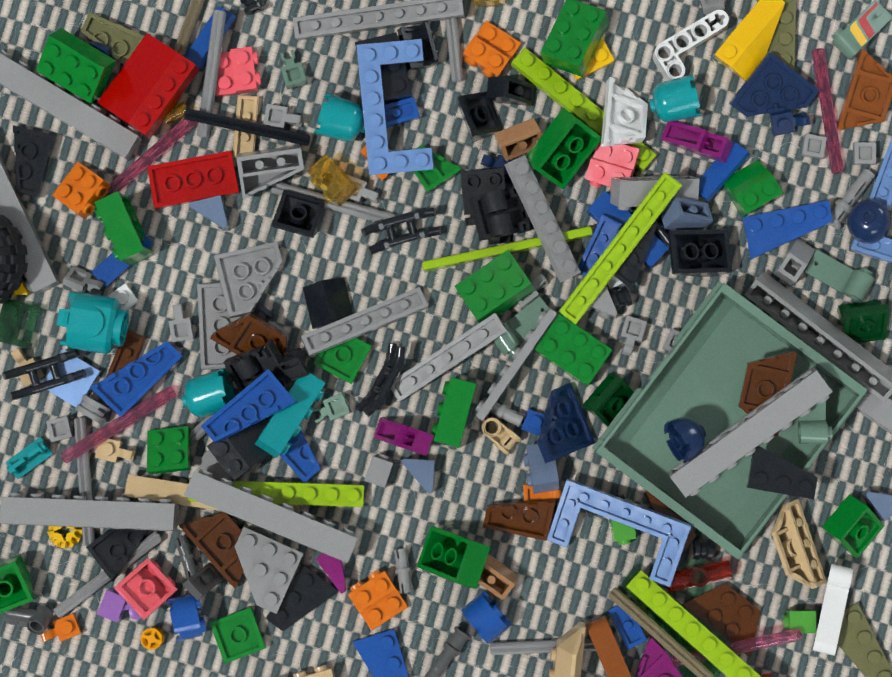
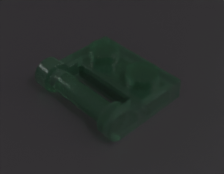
[0,299,42,349]

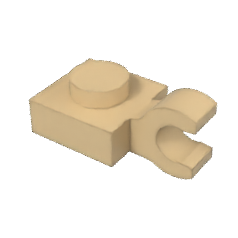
[11,348,45,387]
[95,437,136,463]

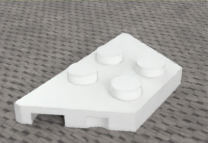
[601,77,648,147]

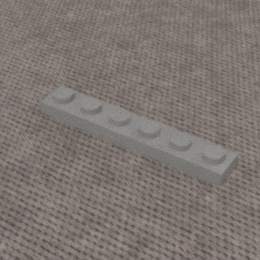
[504,155,581,283]
[301,287,428,357]
[474,309,557,422]
[391,313,508,402]

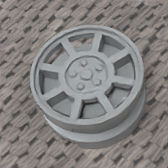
[75,394,110,424]

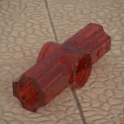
[666,560,733,593]

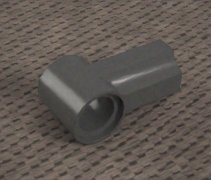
[5,606,53,635]

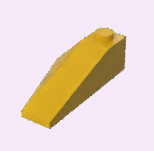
[714,0,785,81]

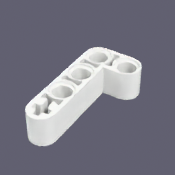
[653,10,729,81]
[813,564,854,656]

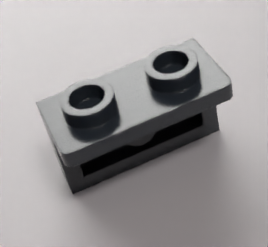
[397,21,439,71]

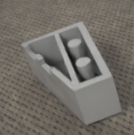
[236,145,304,200]

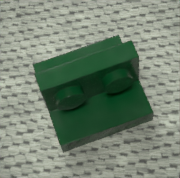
[837,300,890,343]
[582,373,634,427]

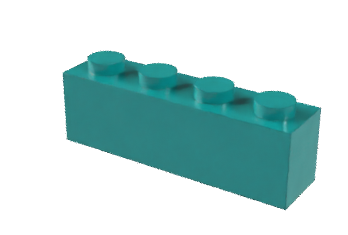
[255,373,325,458]

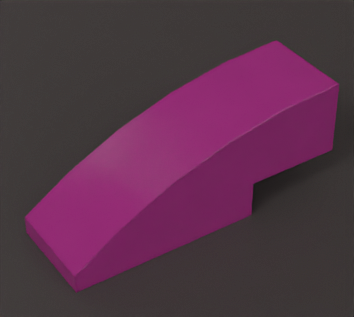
[661,121,733,163]
[373,418,434,456]
[316,553,346,594]

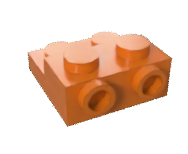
[462,20,521,77]
[52,161,111,220]
[348,569,408,631]

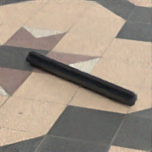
[184,108,311,146]

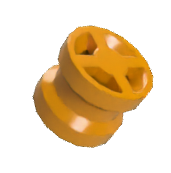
[140,627,165,650]

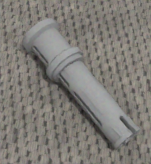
[829,169,875,229]

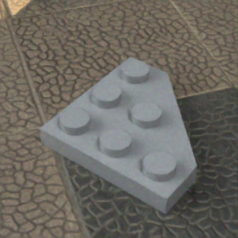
[214,242,282,319]
[235,527,304,614]

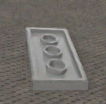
[197,283,242,370]

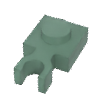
[280,50,308,90]
[312,392,352,423]

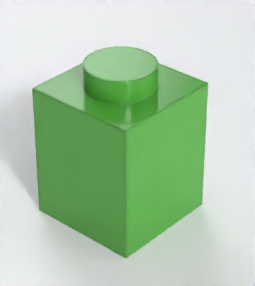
[610,519,636,545]
[782,610,816,633]

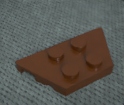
[210,312,287,357]
[738,351,797,436]
[179,512,244,589]
[682,583,760,658]

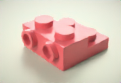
[215,46,261,97]
[585,136,641,191]
[114,558,178,620]

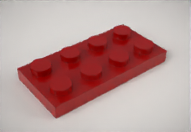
[147,150,240,209]

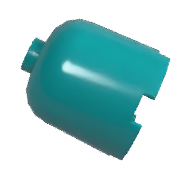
[649,74,701,122]
[314,92,365,142]
[182,369,236,417]

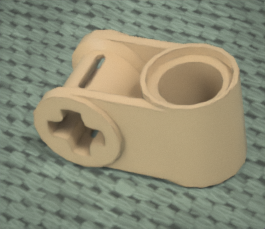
[481,418,522,456]

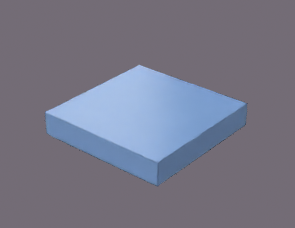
[43,349,101,407]

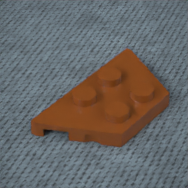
[836,49,892,130]

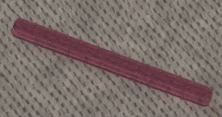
[812,48,844,174]
[101,119,198,199]
[60,386,177,463]
[672,629,802,667]

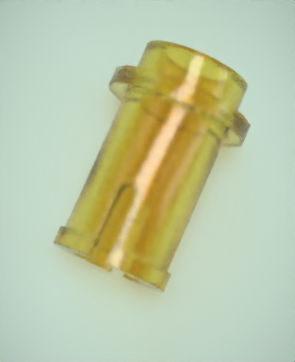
[164,101,188,126]

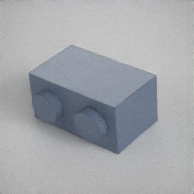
[660,197,713,230]
[523,444,559,494]

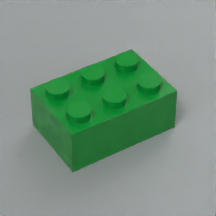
[540,0,609,77]
[36,28,116,103]
[526,108,602,189]
[94,191,154,266]
[455,250,536,323]
[533,313,612,387]
[431,377,476,448]
[417,526,490,589]

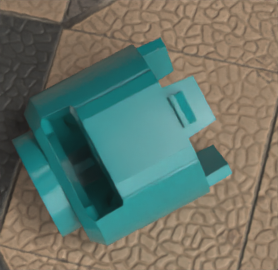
[56,292,129,354]

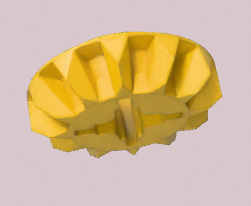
[47,526,82,548]

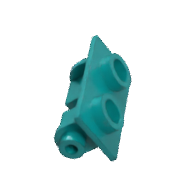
[5,437,53,480]

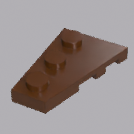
[483,499,556,541]

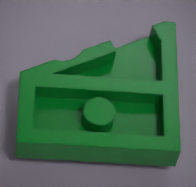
[413,145,462,193]

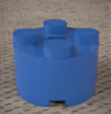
[461,590,512,644]
[168,594,206,642]

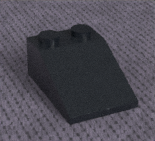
[668,229,732,277]
[207,416,271,481]

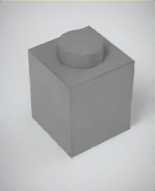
[364,454,394,488]

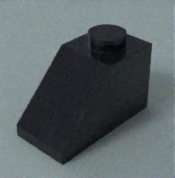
[486,75,536,106]

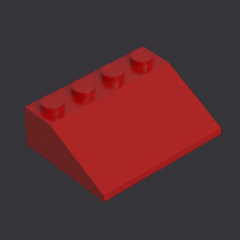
[97,33,199,139]

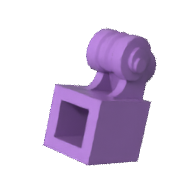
[97,587,141,622]

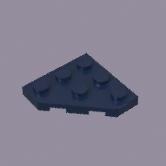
[729,52,820,117]
[537,383,595,464]

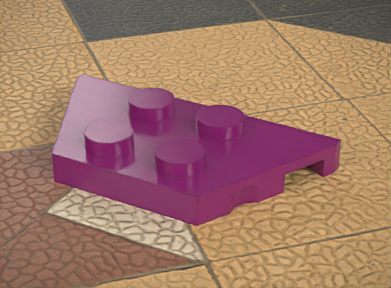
[635,637,688,677]

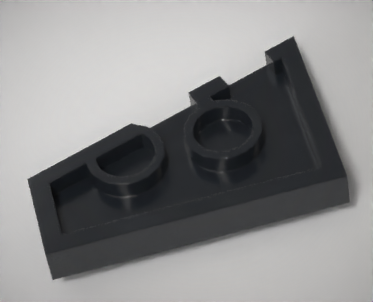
[13,125,56,198]
[614,223,657,290]
[747,446,818,499]
[86,529,149,582]
[265,565,339,631]

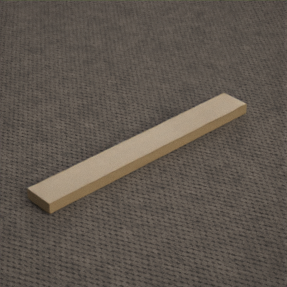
[124,474,300,514]

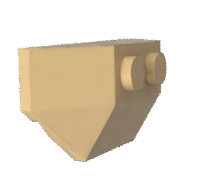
[771,499,827,589]
[548,622,586,677]

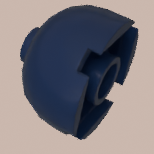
[847,200,891,244]
[664,417,706,463]

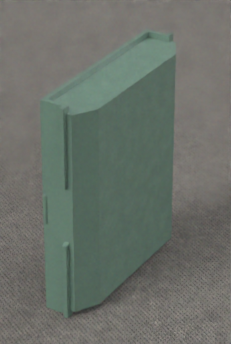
[592,281,867,559]

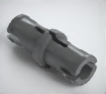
[174,535,198,580]

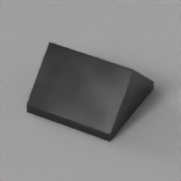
[457,92,503,143]
[271,190,325,238]
[303,278,353,329]

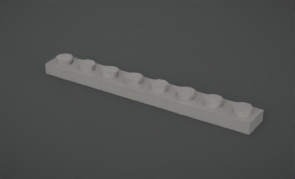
[293,0,465,40]

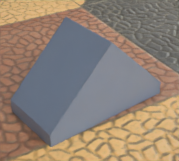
[189,195,230,231]
[401,459,435,494]
[862,491,892,521]

